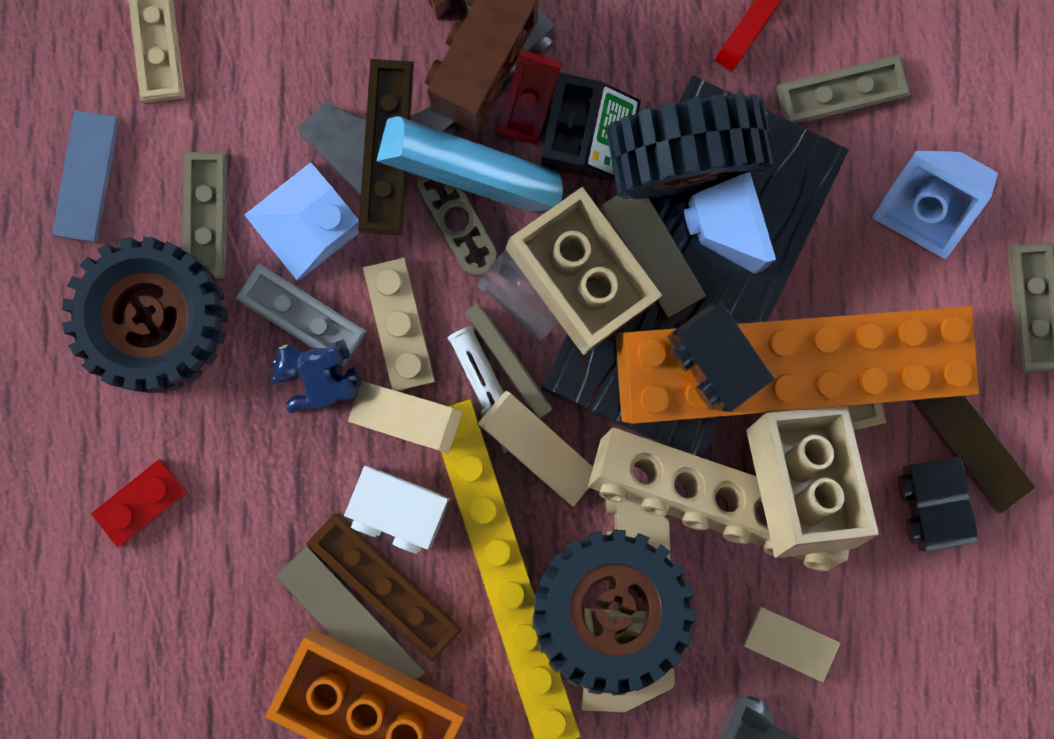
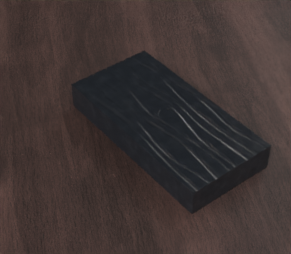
[542,75,849,458]

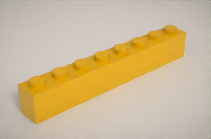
[441,399,580,739]

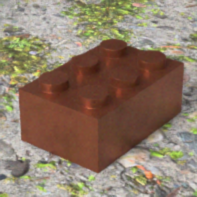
[425,0,539,134]

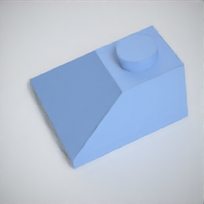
[872,151,998,260]
[245,162,359,281]
[684,172,776,274]

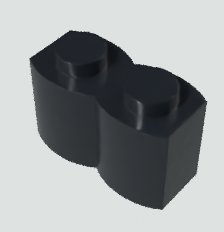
[898,456,978,551]

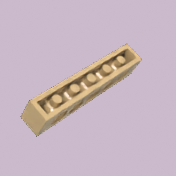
[588,427,850,571]

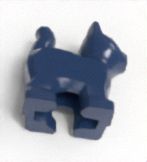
[269,339,362,413]

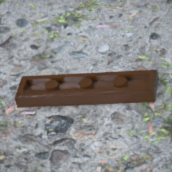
[306,512,462,662]

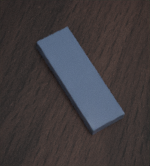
[52,110,119,244]

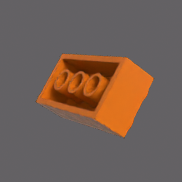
[265,628,468,739]

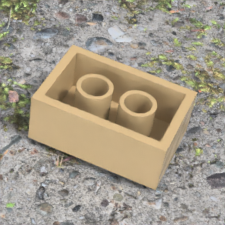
[506,187,662,355]
[746,405,879,558]

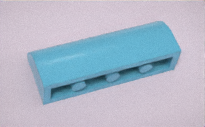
[376,116,563,212]

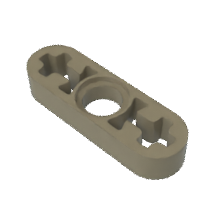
[417,175,497,277]

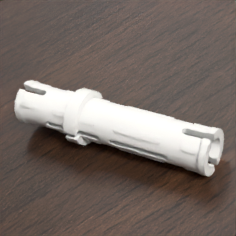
[447,326,509,453]

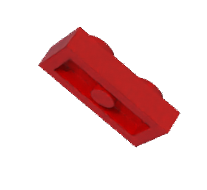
[497,50,563,146]
[90,459,188,547]

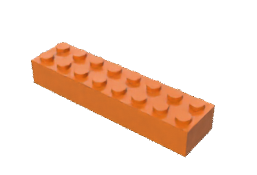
[615,306,979,424]

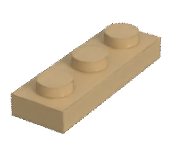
[363,258,435,392]

